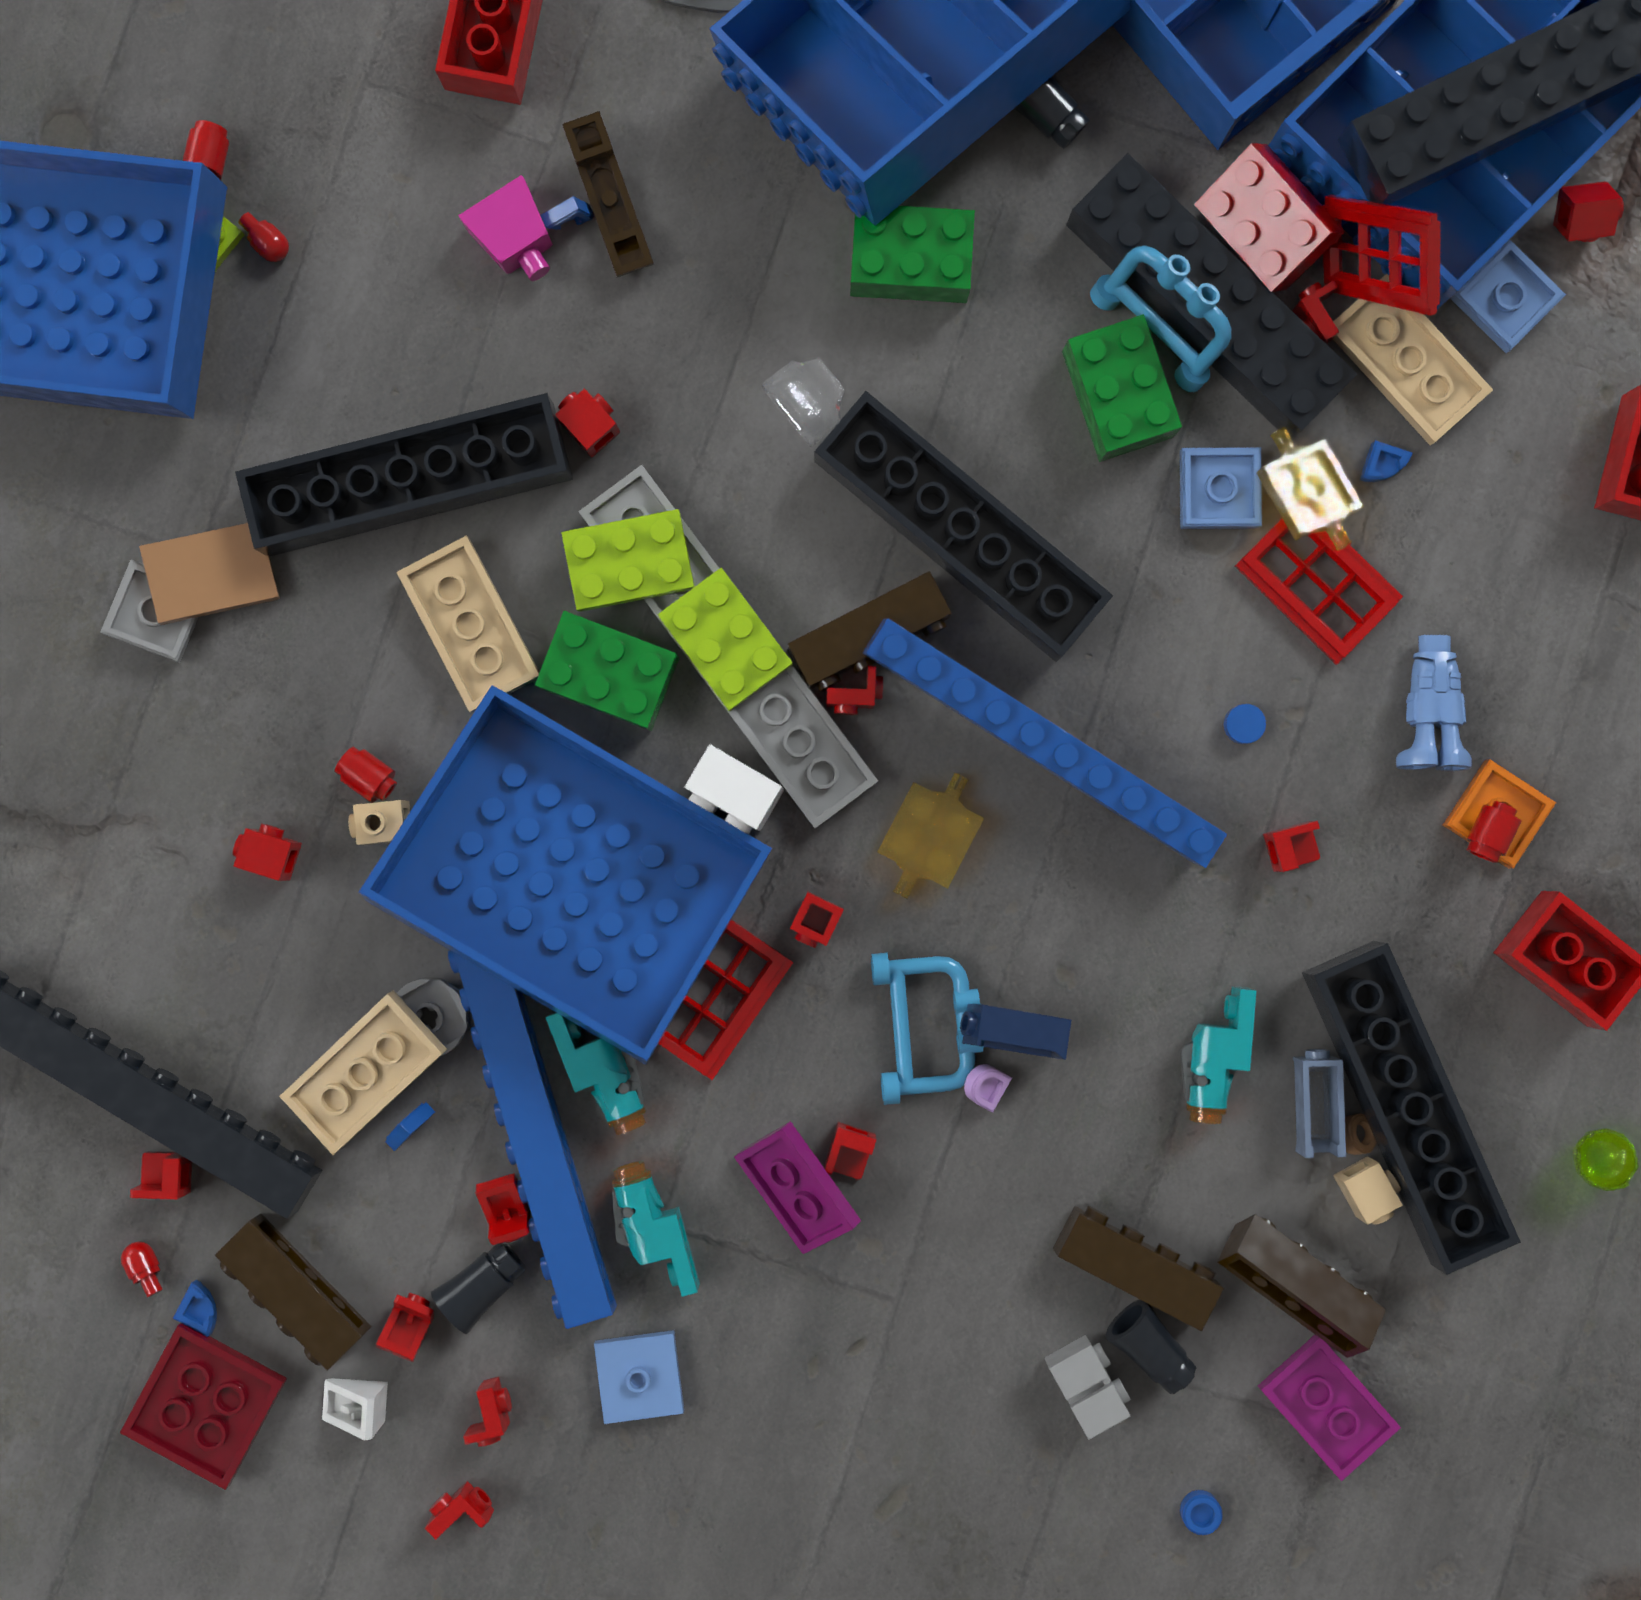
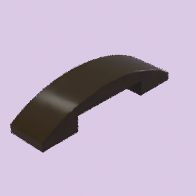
[562,111,654,278]

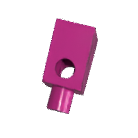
[458,175,553,281]

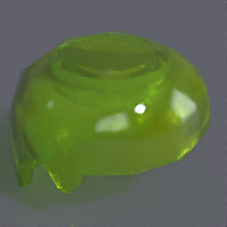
[1572,1128,1639,1191]

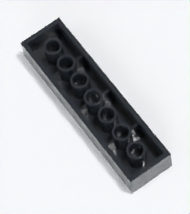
[1338,0,1641,205]
[1066,153,1357,441]
[814,391,1114,662]
[235,393,573,557]
[1302,941,1521,1275]

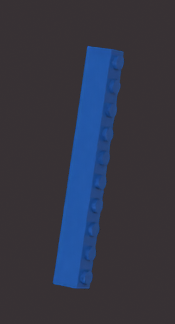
[863,618,1227,868]
[448,951,617,1329]

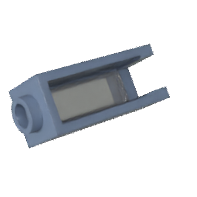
[1293,1049,1346,1158]

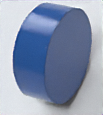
[1224,704,1266,744]
[1180,1490,1222,1535]

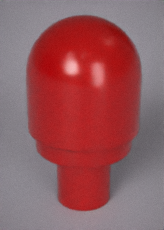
[238,212,289,262]
[121,1241,163,1298]

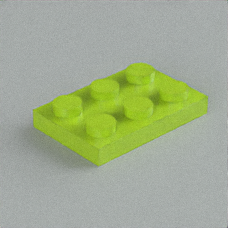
[561,509,695,612]
[657,567,793,712]

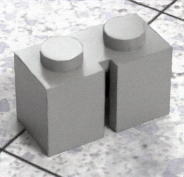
[1045,1335,1131,1440]

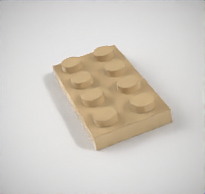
[1333,274,1493,446]
[396,535,540,713]
[279,990,448,1155]

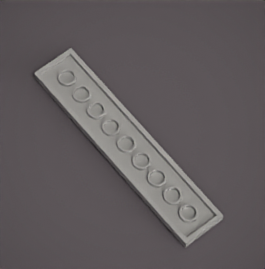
[578,465,878,829]

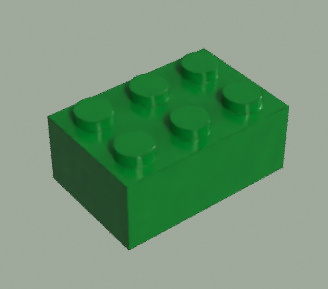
[850,206,975,303]
[1062,314,1182,462]
[535,611,680,731]

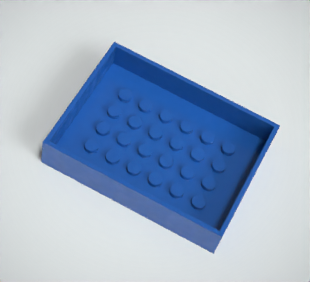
[0,141,227,419]
[359,685,772,1065]

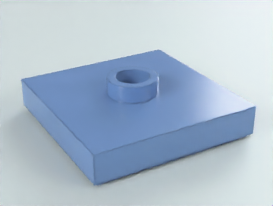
[1450,240,1566,353]
[1180,447,1262,529]
[594,1330,684,1424]

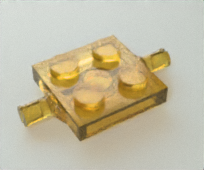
[1257,427,1364,551]
[877,772,984,899]

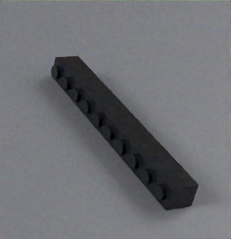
[0,970,323,1219]

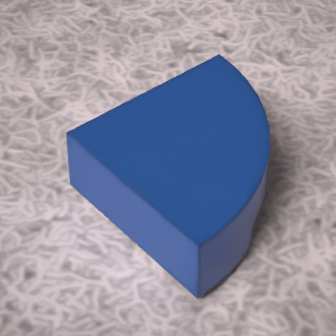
[541,196,595,230]
[1360,440,1413,482]
[385,1102,435,1151]
[173,1280,217,1337]

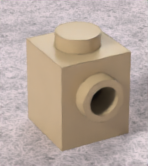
[348,800,410,845]
[1333,1156,1403,1225]

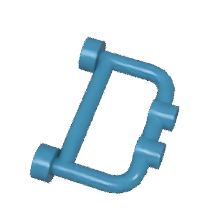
[1090,246,1231,392]
[871,953,984,1105]

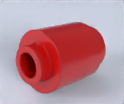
[182,120,229,180]
[334,746,397,803]
[1466,801,1522,863]

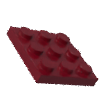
[120,1323,287,1490]

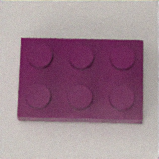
[734,1121,861,1254]
[1258,1335,1401,1482]

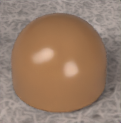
[1345,1114,1376,1155]

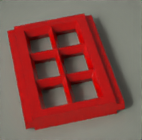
[1322,195,1440,316]
[1234,498,1403,664]
[659,920,793,1080]

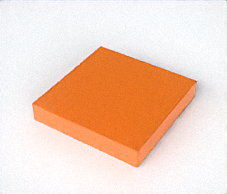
[1443,759,1556,869]

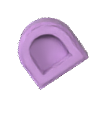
[964,1064,1012,1113]

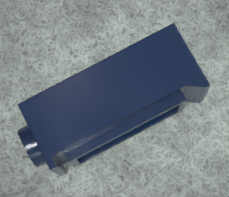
[960,1004,1071,1060]

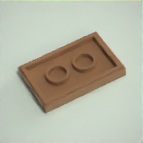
[139,523,280,625]

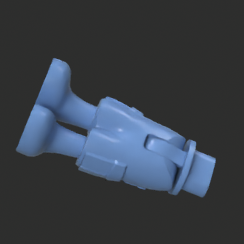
[1396,635,1472,771]

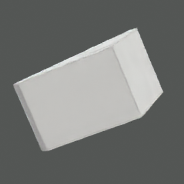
[322,1378,388,1441]

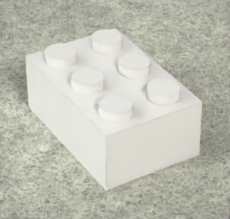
[684,744,784,834]

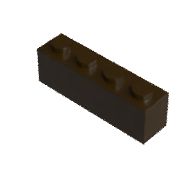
[788,571,952,691]
[1053,1206,1224,1331]
[215,1214,372,1371]
[1217,1214,1386,1358]

